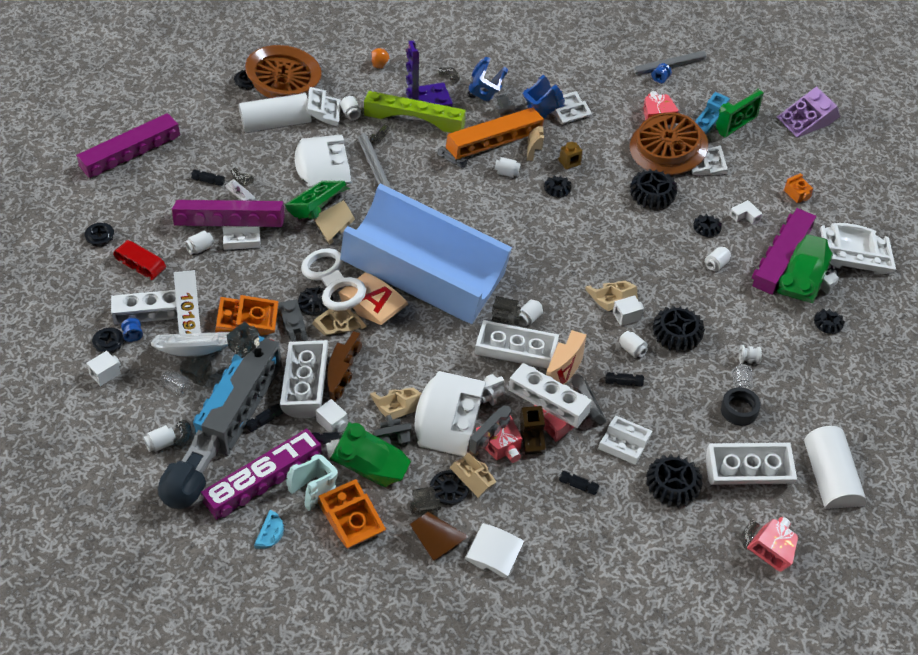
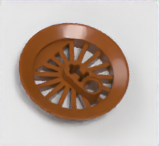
[245,45,321,98]
[630,112,708,175]

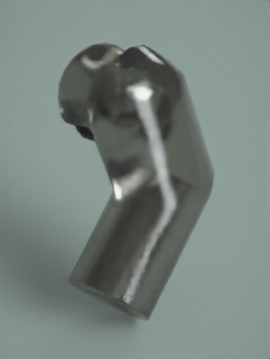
[439,67,460,84]
[369,125,390,144]
[230,168,254,185]
[174,420,193,449]
[741,519,760,552]

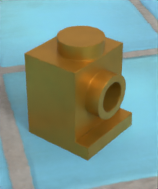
[558,142,583,170]

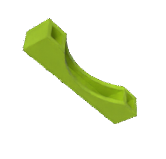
[364,91,466,133]

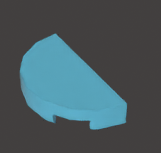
[254,510,284,549]

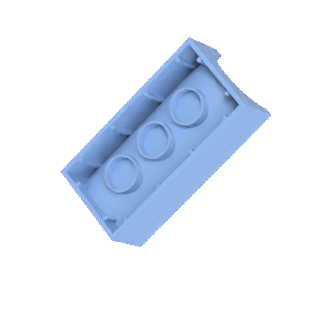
[340,183,512,324]

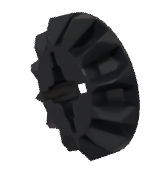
[234,70,254,90]
[544,175,572,197]
[693,214,722,237]
[84,223,115,246]
[814,308,845,334]
[92,327,124,353]

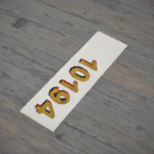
[174,270,201,334]

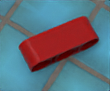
[113,240,166,280]

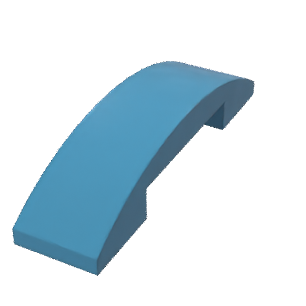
[695,92,730,139]

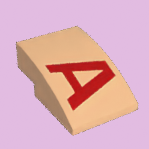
[338,272,408,325]
[546,330,586,385]

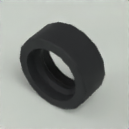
[720,387,761,426]

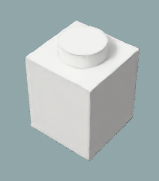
[613,295,644,326]
[87,351,121,386]
[316,399,348,433]

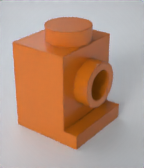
[784,173,813,203]

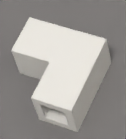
[730,200,762,224]

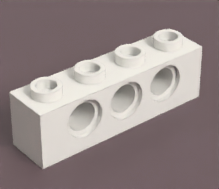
[111,290,178,325]
[509,363,592,428]

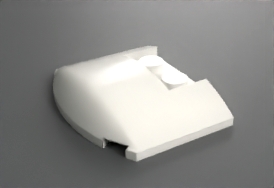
[295,135,351,188]
[820,223,896,274]
[151,332,236,356]
[415,371,486,457]

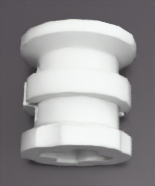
[739,345,762,364]

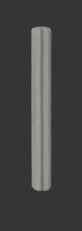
[633,51,707,76]
[358,133,392,189]

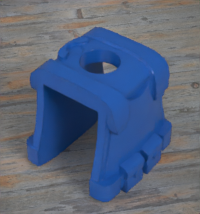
[469,57,508,101]
[523,75,565,119]

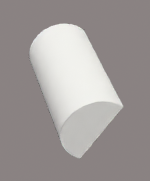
[239,93,311,133]
[475,320,559,369]
[280,340,329,418]
[804,426,867,509]
[706,443,797,485]

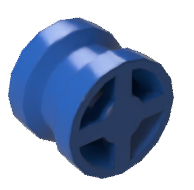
[651,63,672,84]
[121,318,143,342]

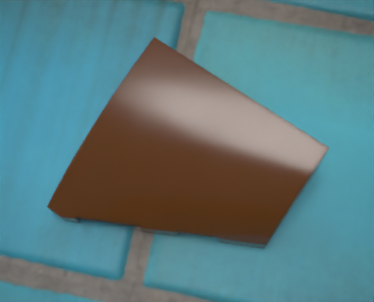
[410,512,468,561]

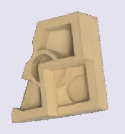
[526,126,544,161]
[313,200,355,245]
[586,281,638,311]
[312,301,367,336]
[370,387,422,420]
[450,451,496,498]

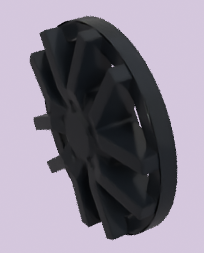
[298,286,333,316]
[430,470,469,505]

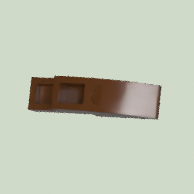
[327,331,362,402]

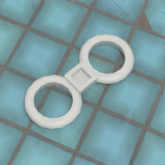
[301,248,366,311]

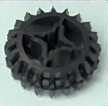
[630,169,678,210]
[652,305,705,352]
[646,454,703,508]

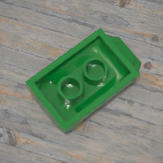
[716,88,764,138]
[285,181,350,219]
[777,234,833,303]
[330,422,411,488]

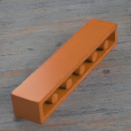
[446,107,544,160]

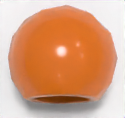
[372,48,390,69]

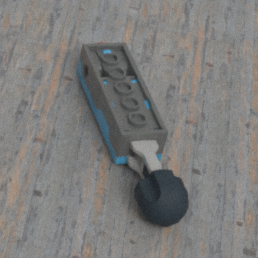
[158,333,282,510]

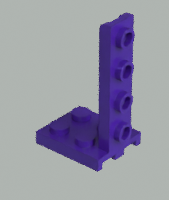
[406,41,453,107]

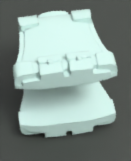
[286,454,338,511]

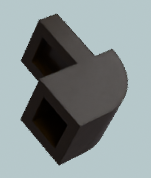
[520,406,546,454]

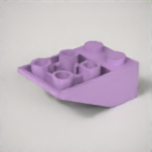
[777,87,840,137]

